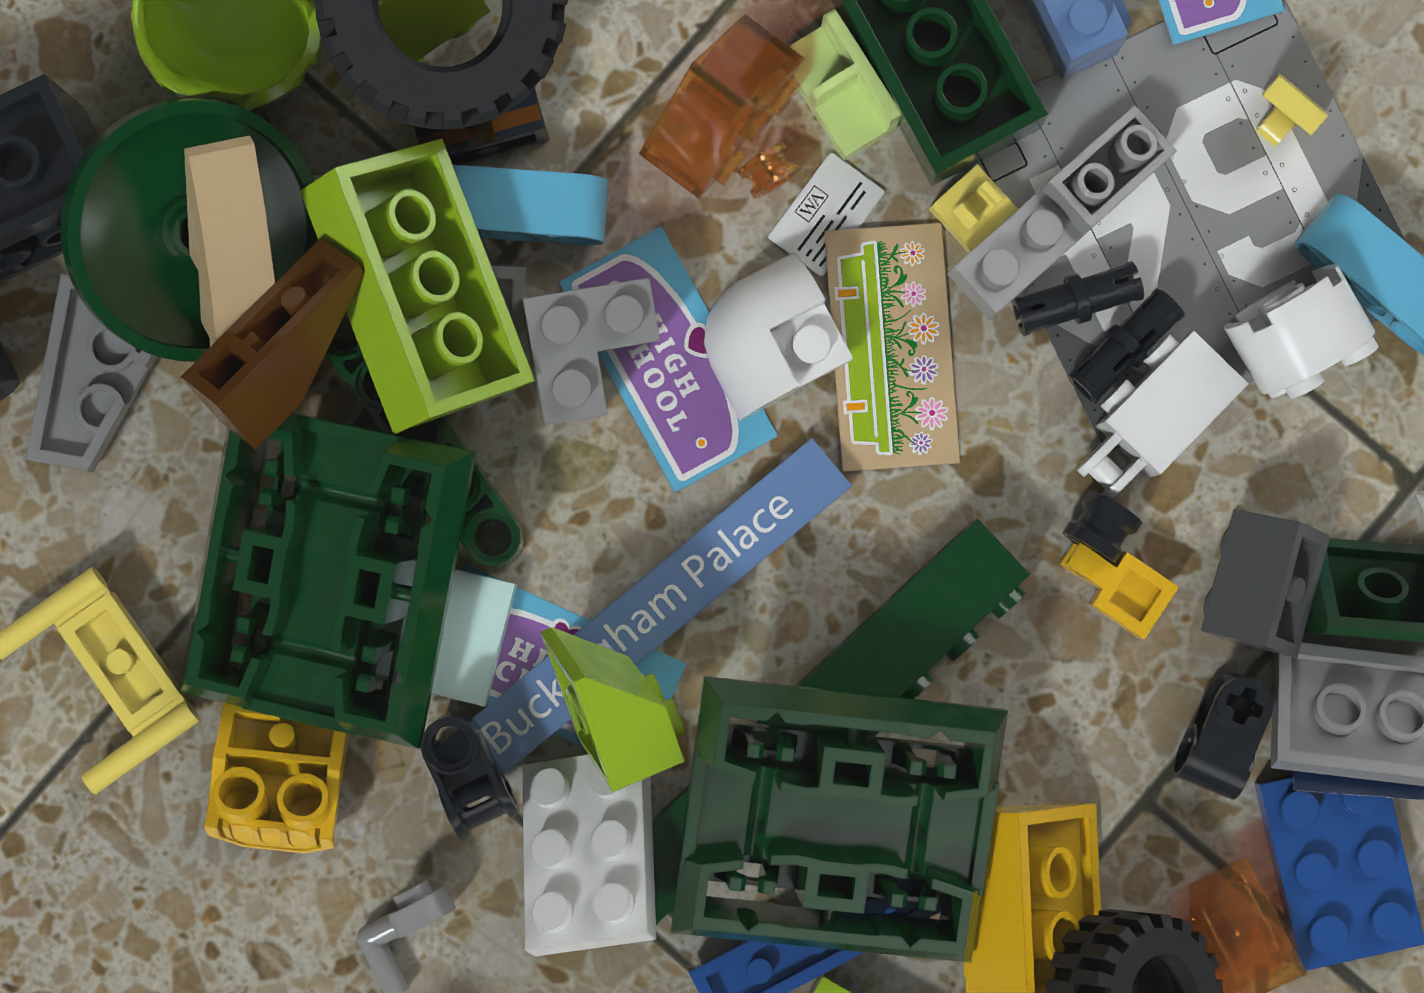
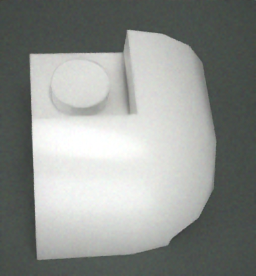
[704,253,853,421]

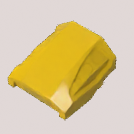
[204,703,350,854]

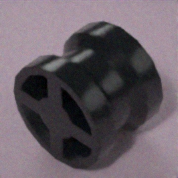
[1062,490,1143,566]

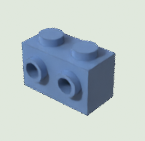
[1023,0,1131,80]

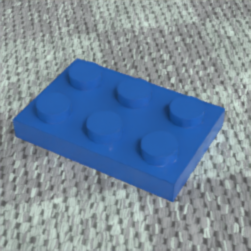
[1254,775,1424,971]

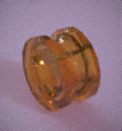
[737,142,801,199]

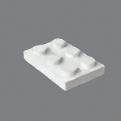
[522,754,656,957]

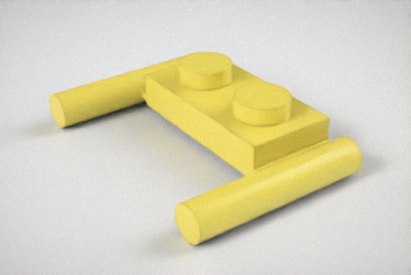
[0,566,201,795]

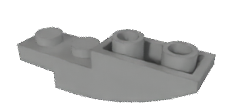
[947,105,1177,321]

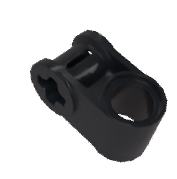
[1172,672,1273,800]
[420,712,521,841]

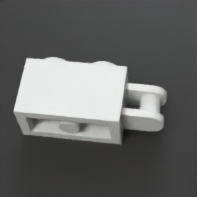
[1077,331,1249,499]

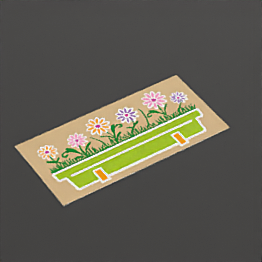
[824,223,960,472]

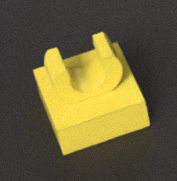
[1256,73,1328,147]
[929,164,1018,253]

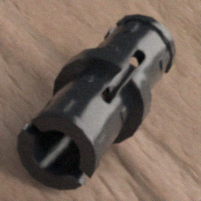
[1012,261,1144,337]
[1067,288,1185,404]

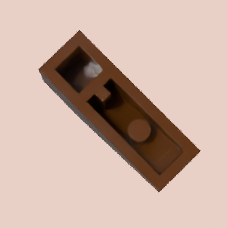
[180,238,364,450]

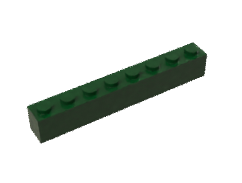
[652,519,1030,925]

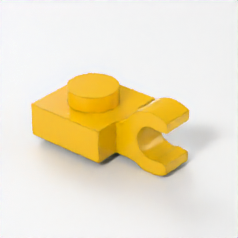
[1059,543,1179,640]

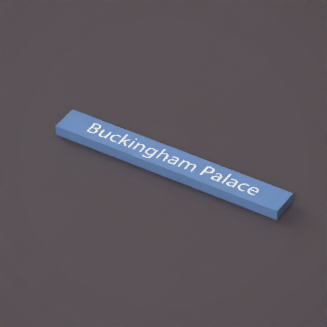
[424,438,852,773]

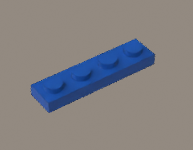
[689,877,941,993]

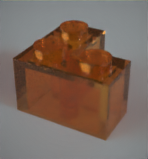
[639,14,805,199]

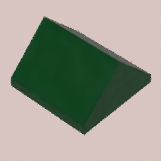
[1304,538,1424,643]

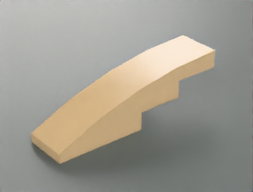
[184,136,275,347]

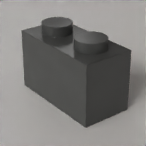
[1200,509,1330,658]

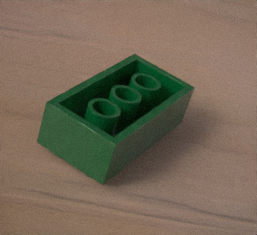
[831,0,1049,187]

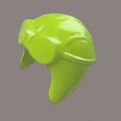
[130,0,325,112]

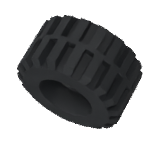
[1046,909,1223,993]

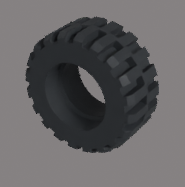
[314,0,568,129]

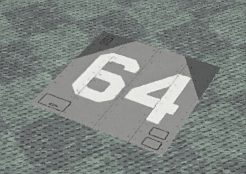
[966,0,1406,450]

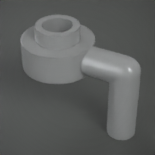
[357,880,455,993]

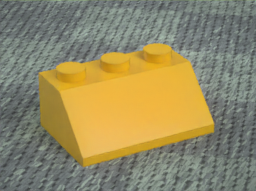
[963,803,1101,993]

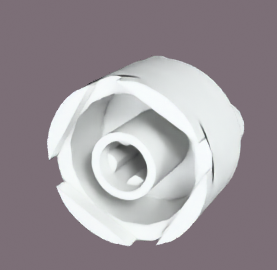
[1224,264,1379,399]

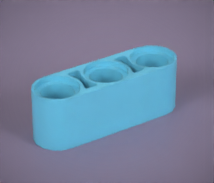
[453,165,609,245]
[1295,193,1424,355]

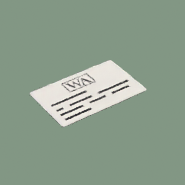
[768,153,885,277]

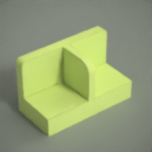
[778,9,901,161]

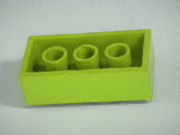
[300,139,535,434]

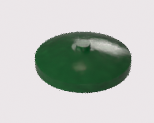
[60,98,318,362]

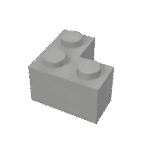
[521,278,660,425]

